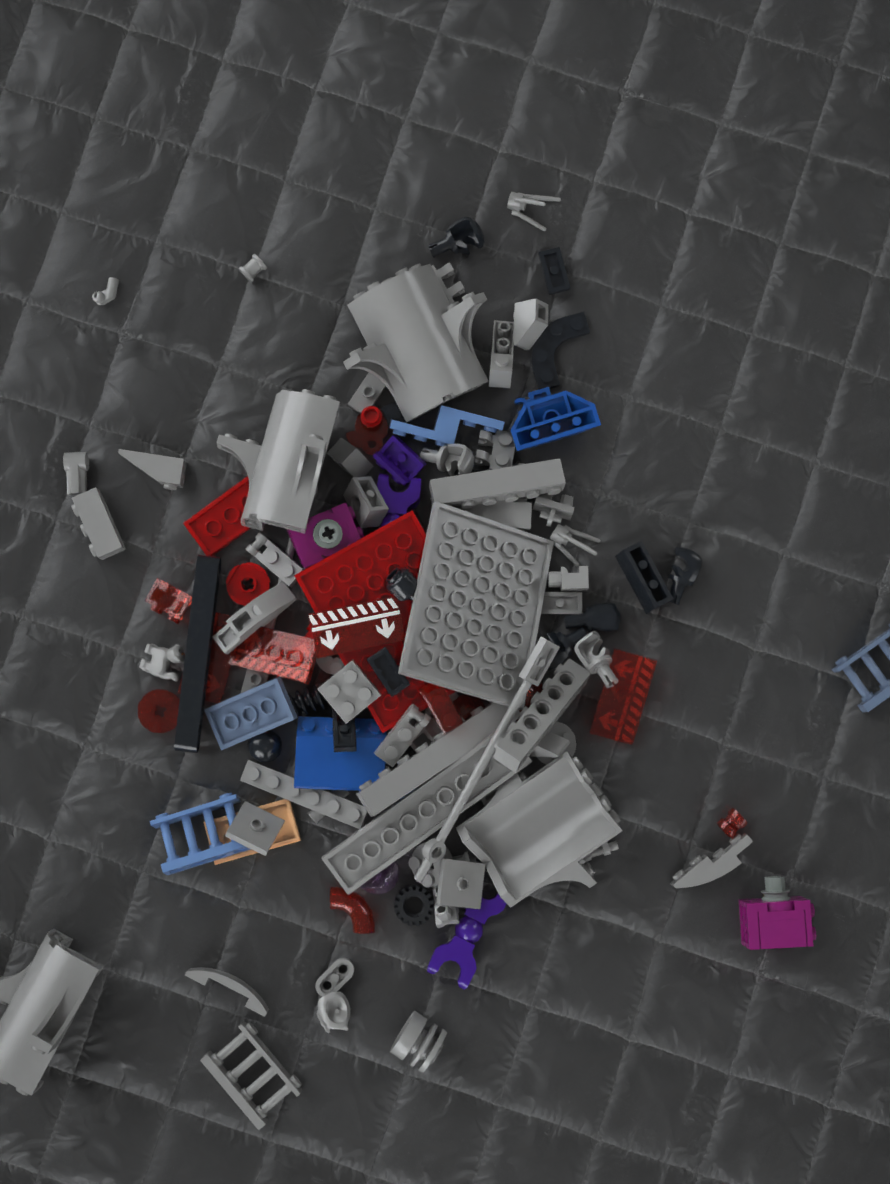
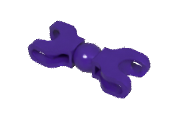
[377,474,421,528]
[427,893,506,990]

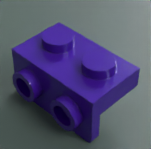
[373,434,427,486]

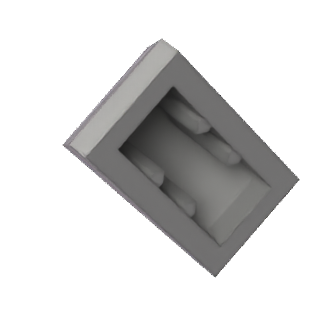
[327,438,374,477]

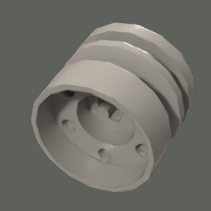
[390,1010,447,1073]

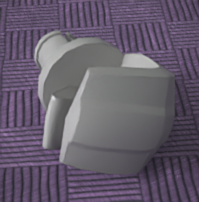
[420,444,475,476]
[574,631,619,688]

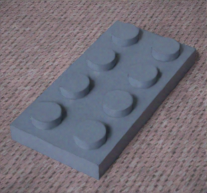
[204,677,298,750]

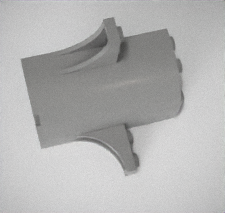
[343,263,489,422]
[217,389,340,534]
[456,751,623,907]
[0,929,104,1096]

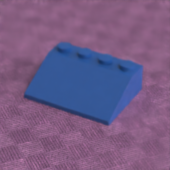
[294,716,388,791]

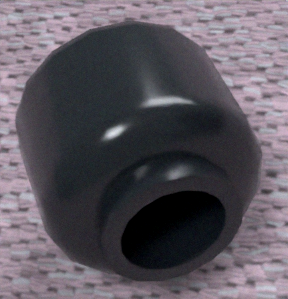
[386,568,417,601]

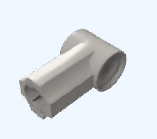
[63,452,89,496]

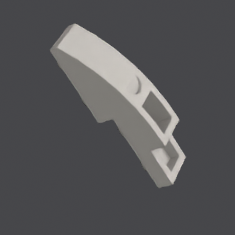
[212,582,297,654]
[670,833,753,888]

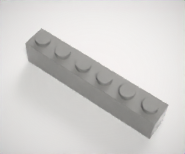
[429,458,566,510]

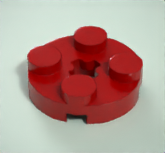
[226,562,271,606]

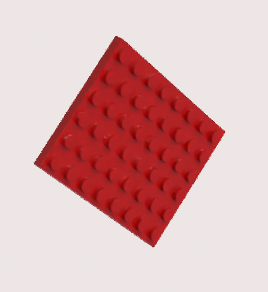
[294,510,456,733]

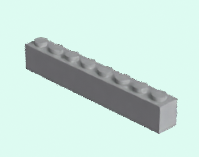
[356,701,520,817]

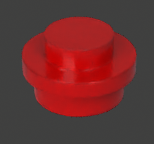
[360,406,382,428]

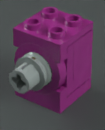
[286,503,364,569]
[738,876,816,950]

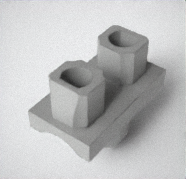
[533,493,575,527]
[433,886,459,928]

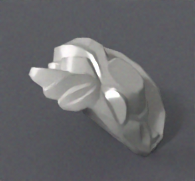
[317,991,350,1033]

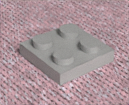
[318,660,382,724]

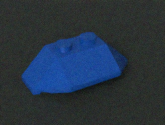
[510,391,601,451]

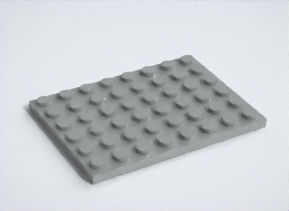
[398,501,554,710]

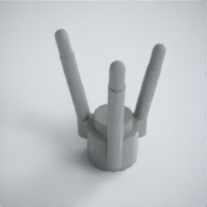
[507,192,561,231]
[550,524,601,566]

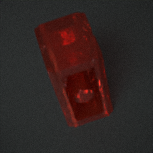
[418,683,463,734]

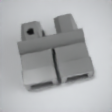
[548,566,589,592]

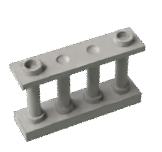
[200,1020,302,1130]

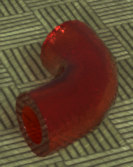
[330,887,375,934]

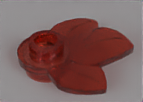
[346,414,388,455]

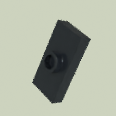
[366,647,410,697]

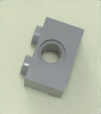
[343,476,389,528]

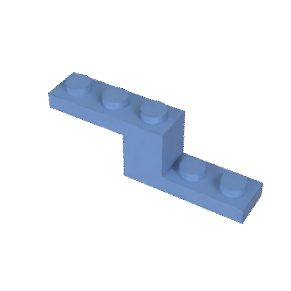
[389,405,505,446]

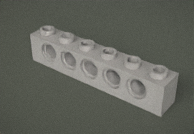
[493,658,590,773]

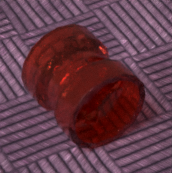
[716,808,748,839]

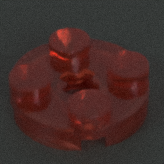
[138,689,180,733]

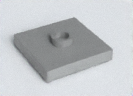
[225,801,285,856]
[436,858,485,909]

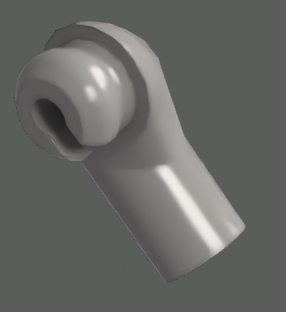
[92,277,119,305]

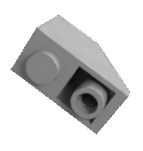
[513,299,548,350]

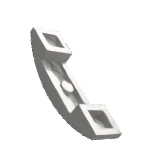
[185,967,269,1017]

